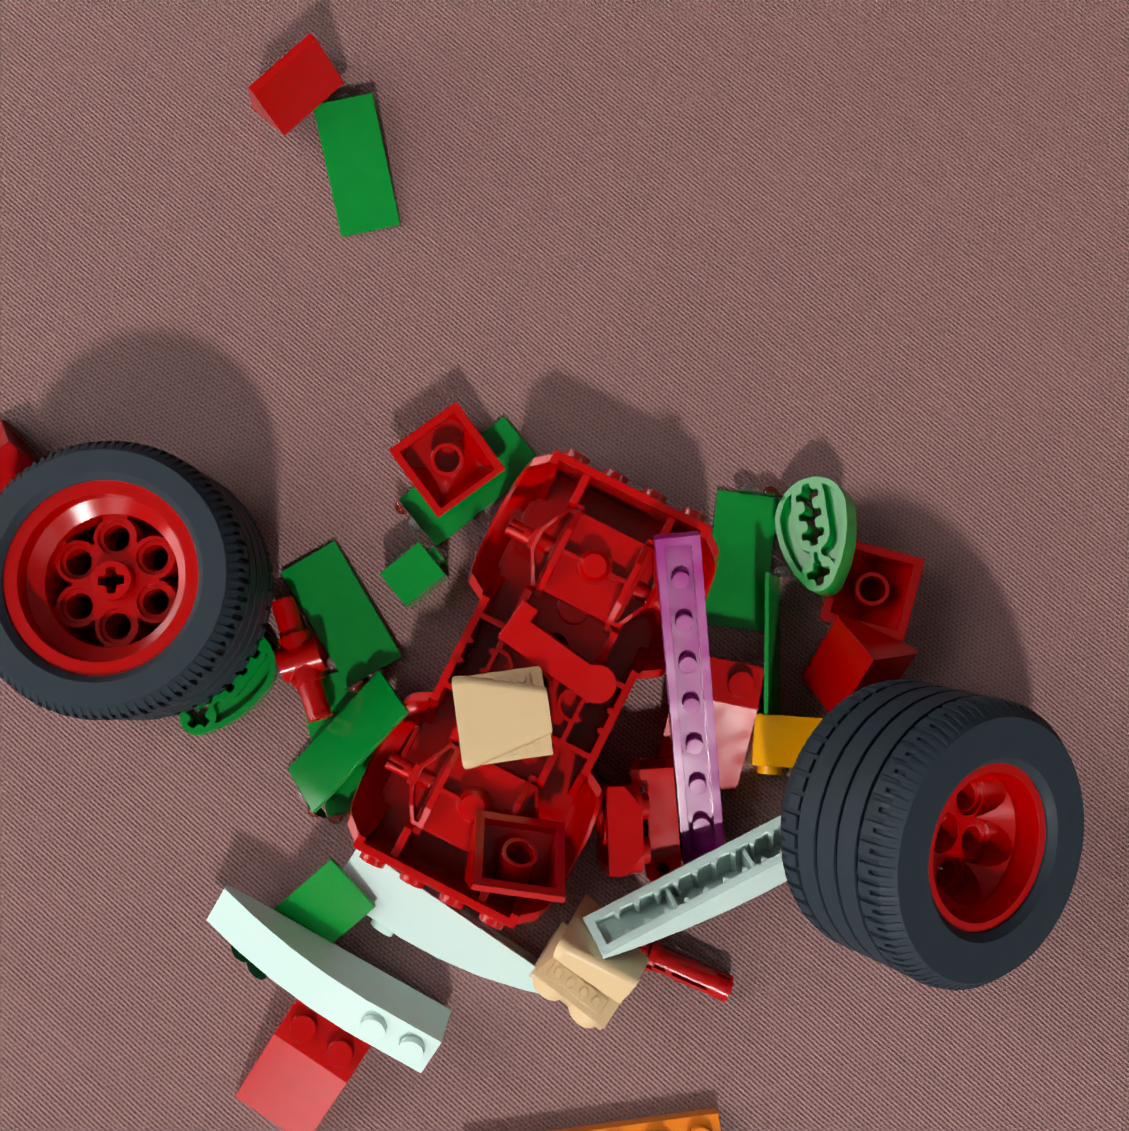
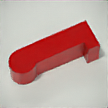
[497,599,616,704]
[630,757,682,882]

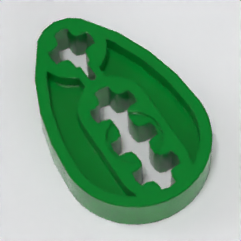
[775,476,857,597]
[179,635,279,735]

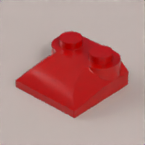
[388,401,505,518]
[596,781,651,877]

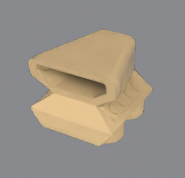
[452,666,553,769]
[529,894,649,1030]

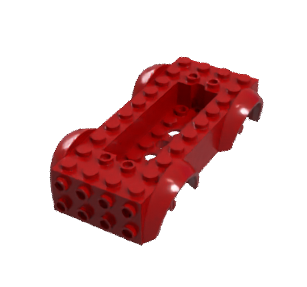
[347,449,719,930]

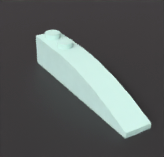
[583,815,787,959]
[343,849,538,993]
[207,884,451,1073]

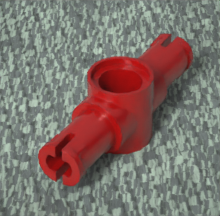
[271,596,333,723]

